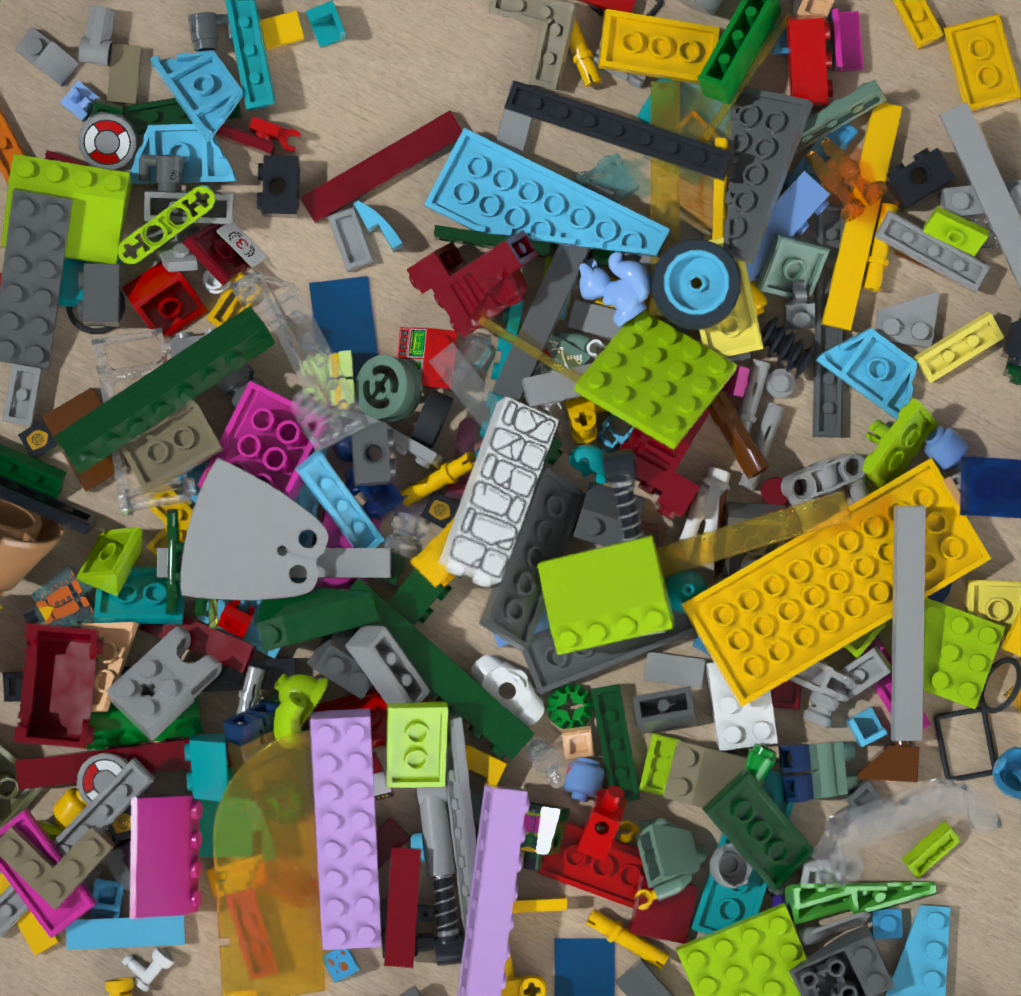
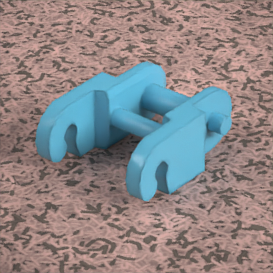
[596,414,635,452]

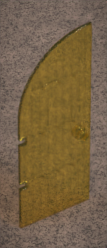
[213,730,325,996]

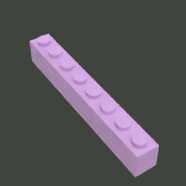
[457,785,529,996]

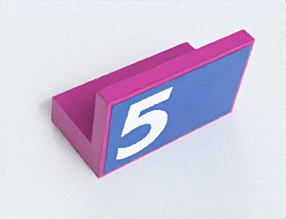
[829,8,863,73]

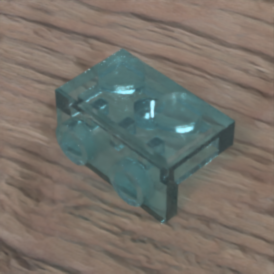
[572,153,639,203]

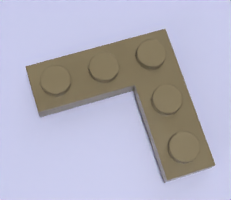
[489,0,579,90]
[0,825,116,910]

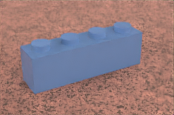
[746,171,830,281]

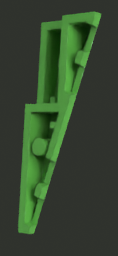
[784,882,936,925]

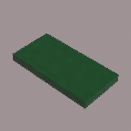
[702,768,816,892]

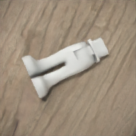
[664,466,731,572]

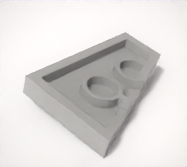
[361,414,449,470]

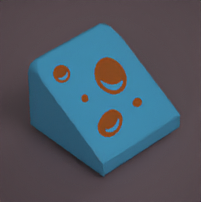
[321,949,360,983]

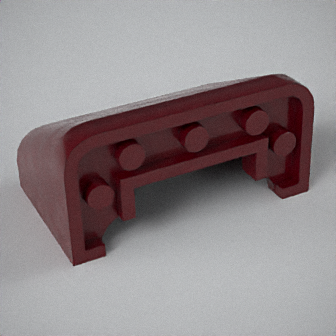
[13,623,104,749]

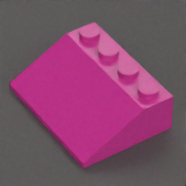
[197,381,334,502]
[130,794,203,919]

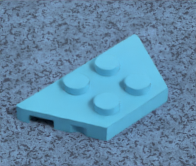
[150,50,243,142]
[130,124,237,184]
[814,328,918,420]

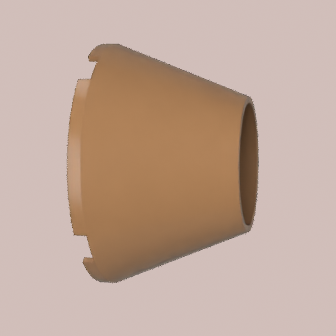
[0,498,63,591]

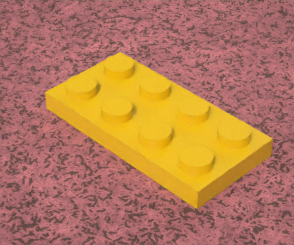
[598,9,720,84]

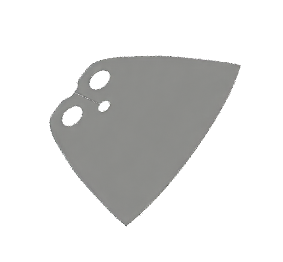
[181,458,328,600]

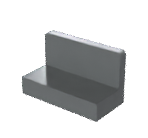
[616,958,674,996]

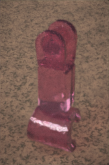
[445,418,476,499]

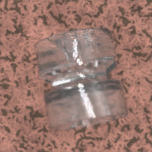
[383,510,430,559]

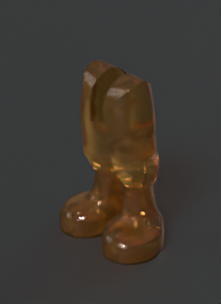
[805,137,888,223]

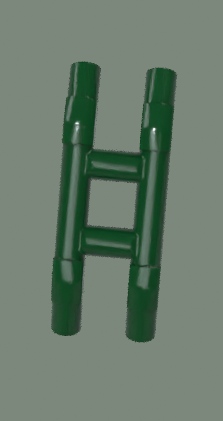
[166,509,208,616]

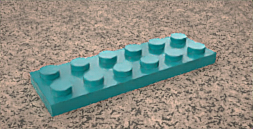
[691,769,795,934]

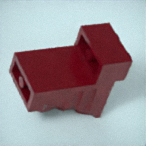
[406,230,539,338]
[619,408,711,521]

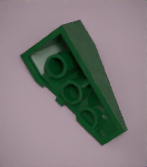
[257,586,381,652]

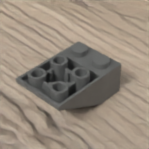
[789,924,895,996]

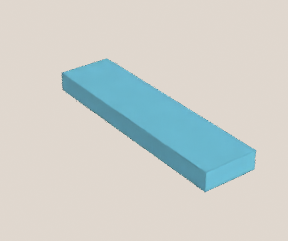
[295,450,385,548]
[66,915,185,950]

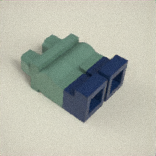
[778,742,858,803]

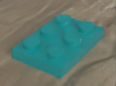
[94,567,185,625]

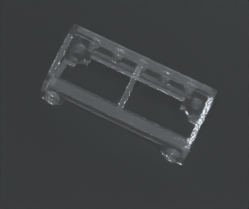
[230,271,369,452]

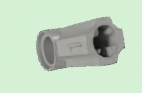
[78,5,116,66]

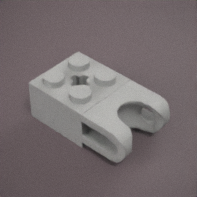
[106,626,222,741]

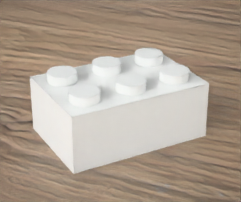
[705,662,778,751]

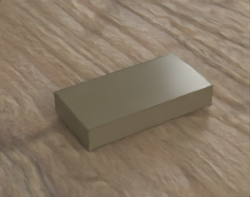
[107,44,142,105]

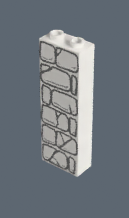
[438,397,559,587]

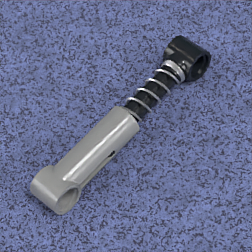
[602,448,666,637]
[416,783,464,966]

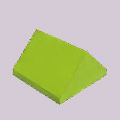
[76,527,143,597]

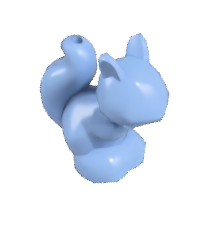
[579,251,652,327]

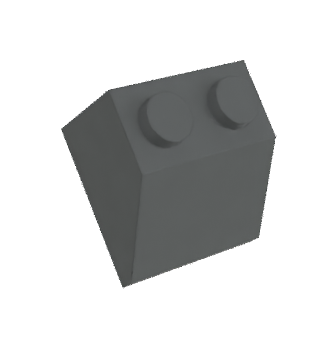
[573,482,646,547]
[307,626,372,699]

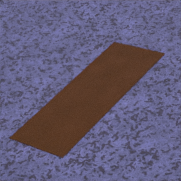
[713,489,728,581]

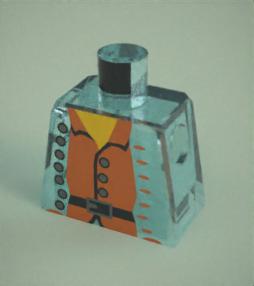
[23,566,95,627]

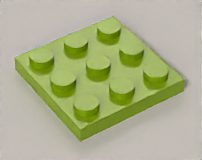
[923,598,1006,710]

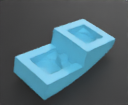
[354,201,403,252]

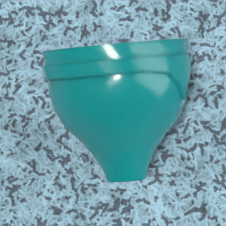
[665,569,707,613]

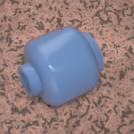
[924,426,968,470]
[564,757,605,802]

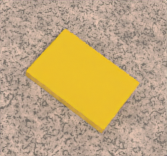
[942,13,1021,111]

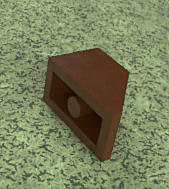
[856,741,919,782]

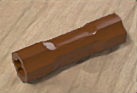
[707,391,770,480]

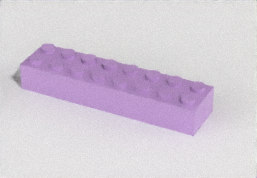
[310,709,382,950]

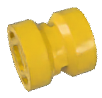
[104,977,135,996]

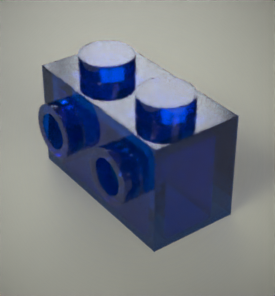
[344,454,405,522]

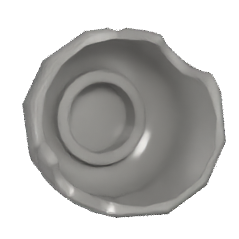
[710,843,753,889]

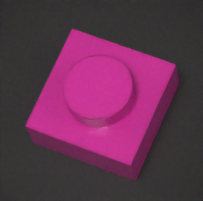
[719,366,750,397]

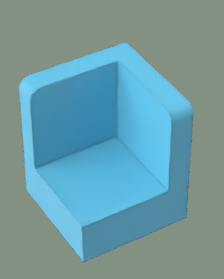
[845,707,888,747]

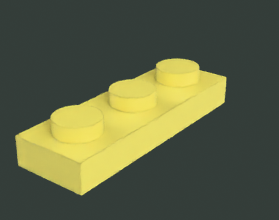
[914,311,1004,383]

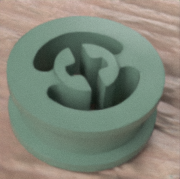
[355,355,422,422]

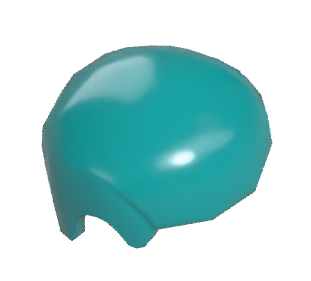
[568,445,607,484]

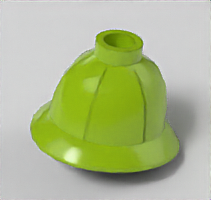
[274,674,329,726]

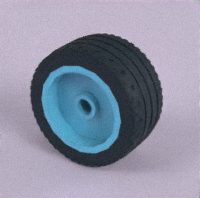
[652,239,741,330]

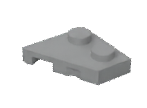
[144,227,199,272]
[874,292,940,348]

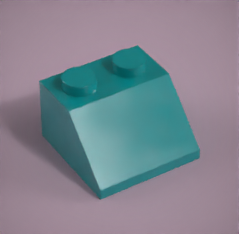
[184,733,229,802]

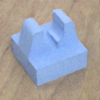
[60,81,102,122]

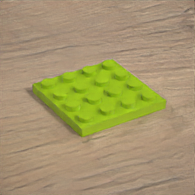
[574,310,737,450]
[675,903,806,996]

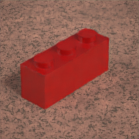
[786,14,833,106]

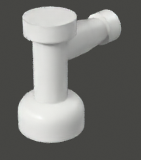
[122,947,175,992]

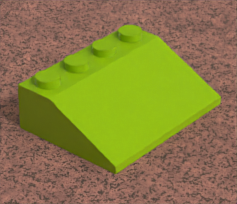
[1,154,133,264]
[537,535,674,655]

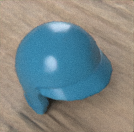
[992,747,1021,799]

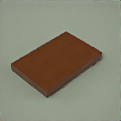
[42,387,130,492]

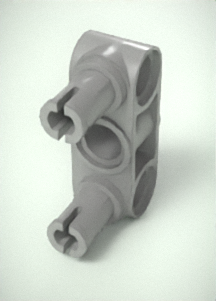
[781,453,868,531]

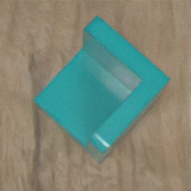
[306,0,347,48]

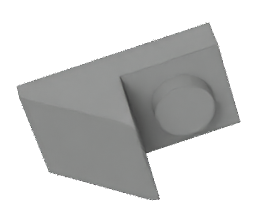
[14,27,79,87]

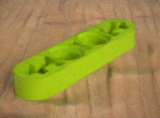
[118,185,216,264]

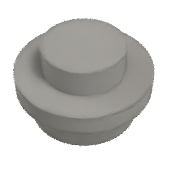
[765,369,795,398]

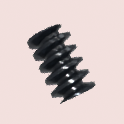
[760,316,815,379]

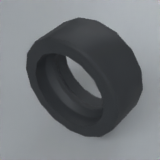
[411,389,453,448]

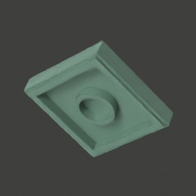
[756,233,830,298]

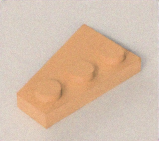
[81,622,139,712]

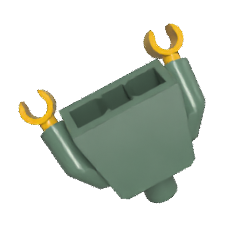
[619,818,707,910]

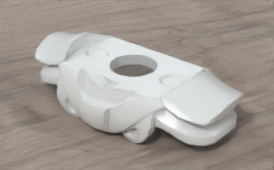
[471,655,545,726]

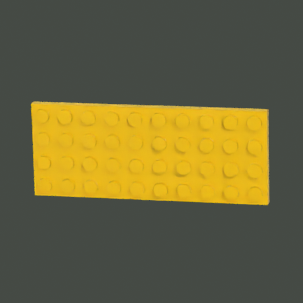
[681,458,991,707]

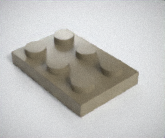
[120,399,224,494]

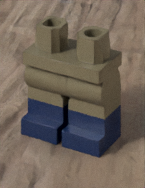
[223,701,291,791]

